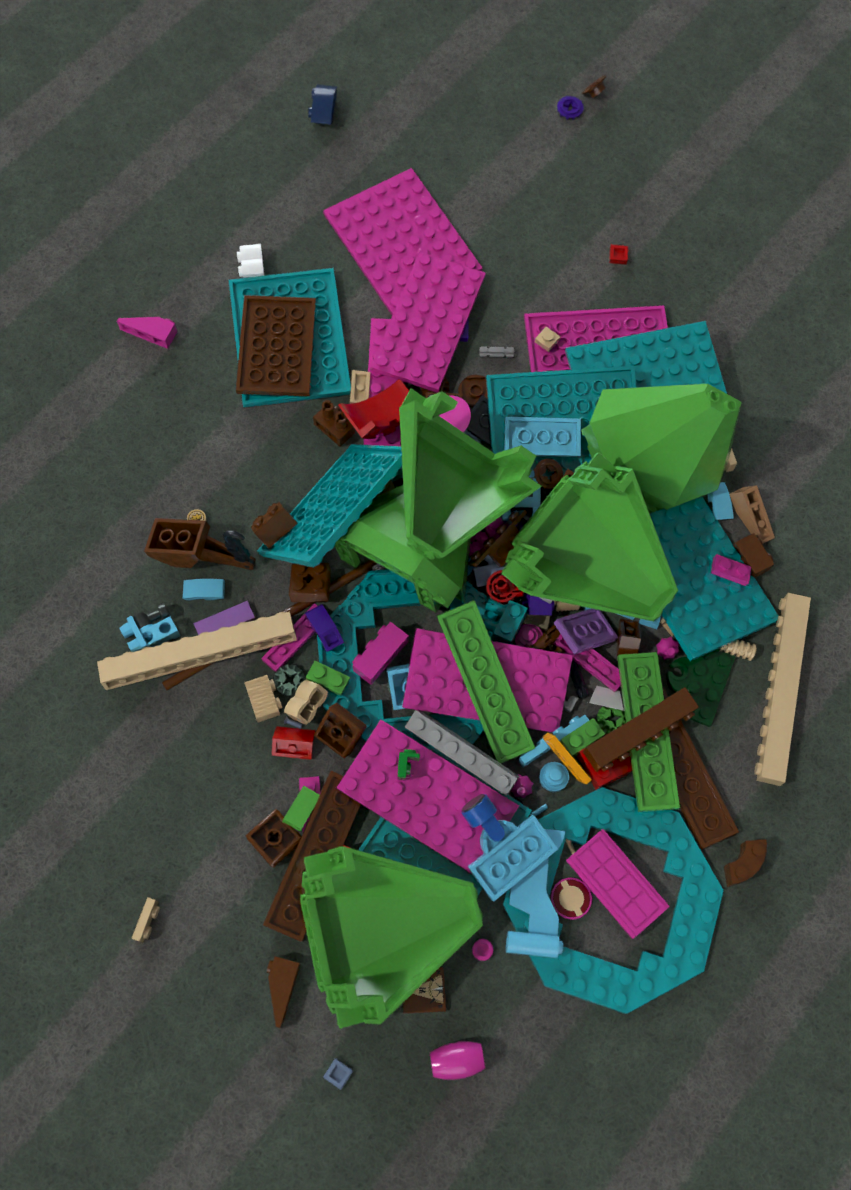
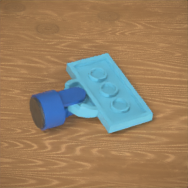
[461,794,558,901]

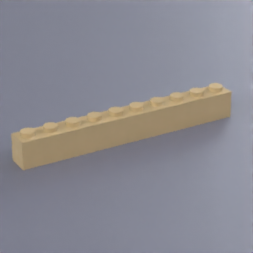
[754,593,811,786]
[97,612,297,690]

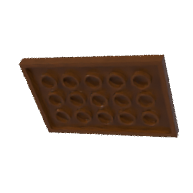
[236,295,316,396]

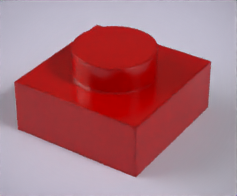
[609,244,628,264]

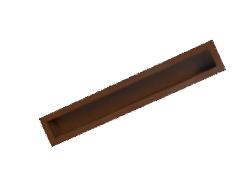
[583,687,699,772]

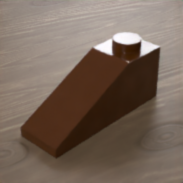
[266,956,300,1029]

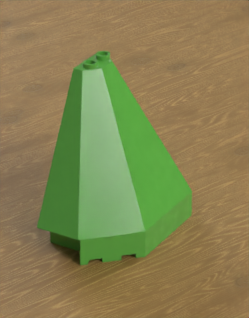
[581,383,742,510]
[399,389,542,560]
[501,452,678,621]
[335,485,471,613]
[300,846,483,1029]

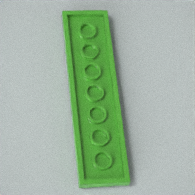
[437,600,535,763]
[617,652,680,812]

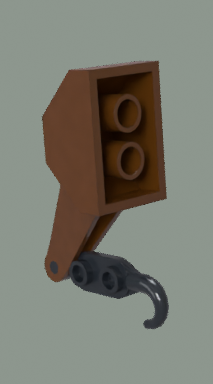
[144,518,256,570]

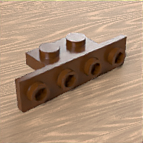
[468,510,527,567]

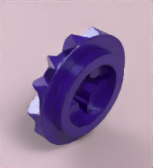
[557,96,583,120]

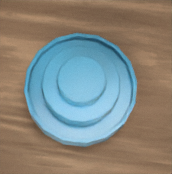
[539,762,569,792]

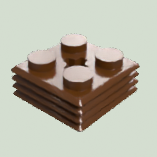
[289,562,331,602]
[314,703,367,758]
[246,809,301,868]

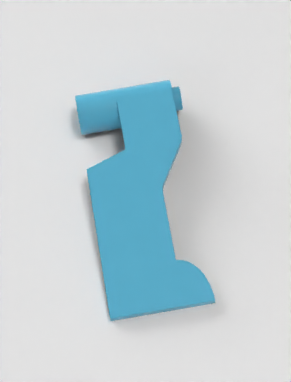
[506,826,565,958]

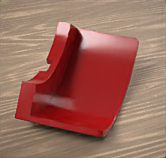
[338,379,409,439]

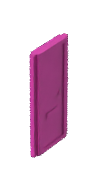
[566,829,670,939]

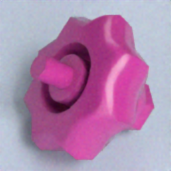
[656,637,679,660]
[511,774,534,798]

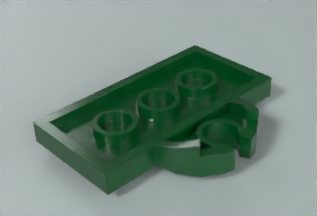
[666,649,735,727]

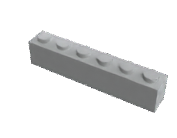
[405,710,520,796]

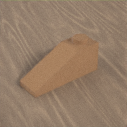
[729,486,775,543]

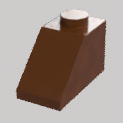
[616,619,641,656]

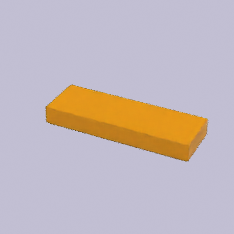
[543,733,591,784]

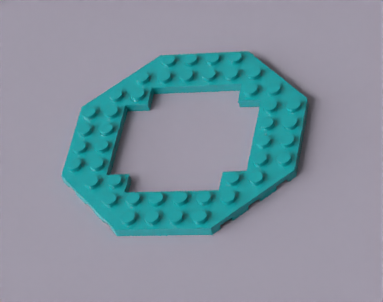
[317,569,501,748]
[503,787,724,1014]

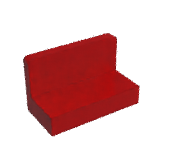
[272,726,315,760]

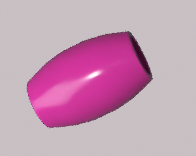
[430,1041,485,1080]

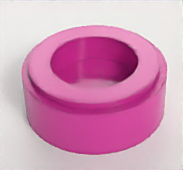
[472,939,493,961]

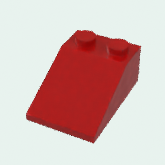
[577,748,633,790]

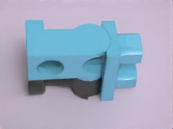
[120,603,181,652]

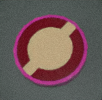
[551,878,592,920]

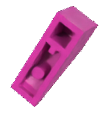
[117,317,177,349]

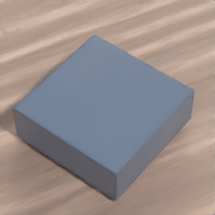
[323,1058,353,1090]

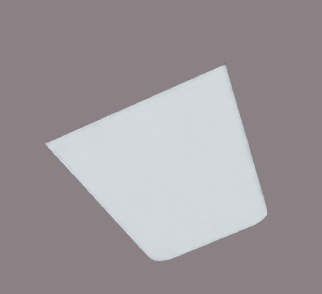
[589,686,624,711]

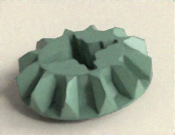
[274,664,305,696]

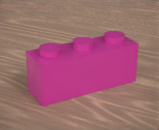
[352,621,409,685]

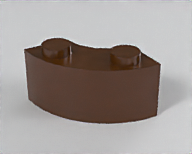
[724,839,767,887]

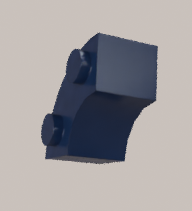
[308,84,337,125]

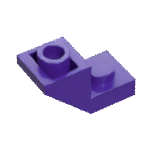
[305,604,344,652]

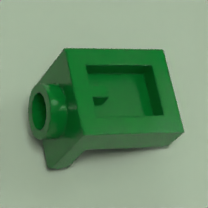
[397,749,420,780]

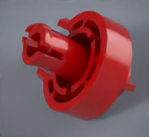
[486,570,524,604]

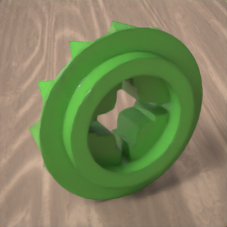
[597,706,626,734]

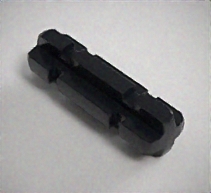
[570,661,589,699]

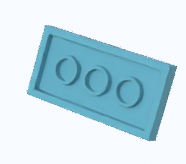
[504,417,581,457]

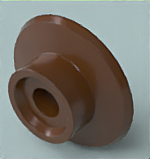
[581,75,606,98]

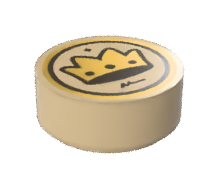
[187,509,207,521]

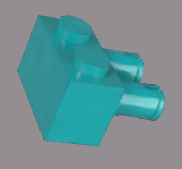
[481,598,527,644]

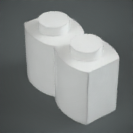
[237,244,264,278]

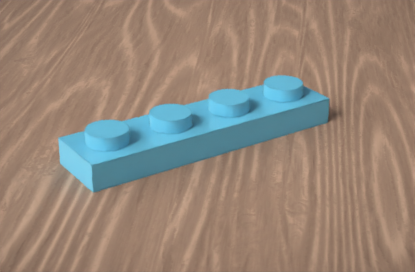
[518,715,589,767]

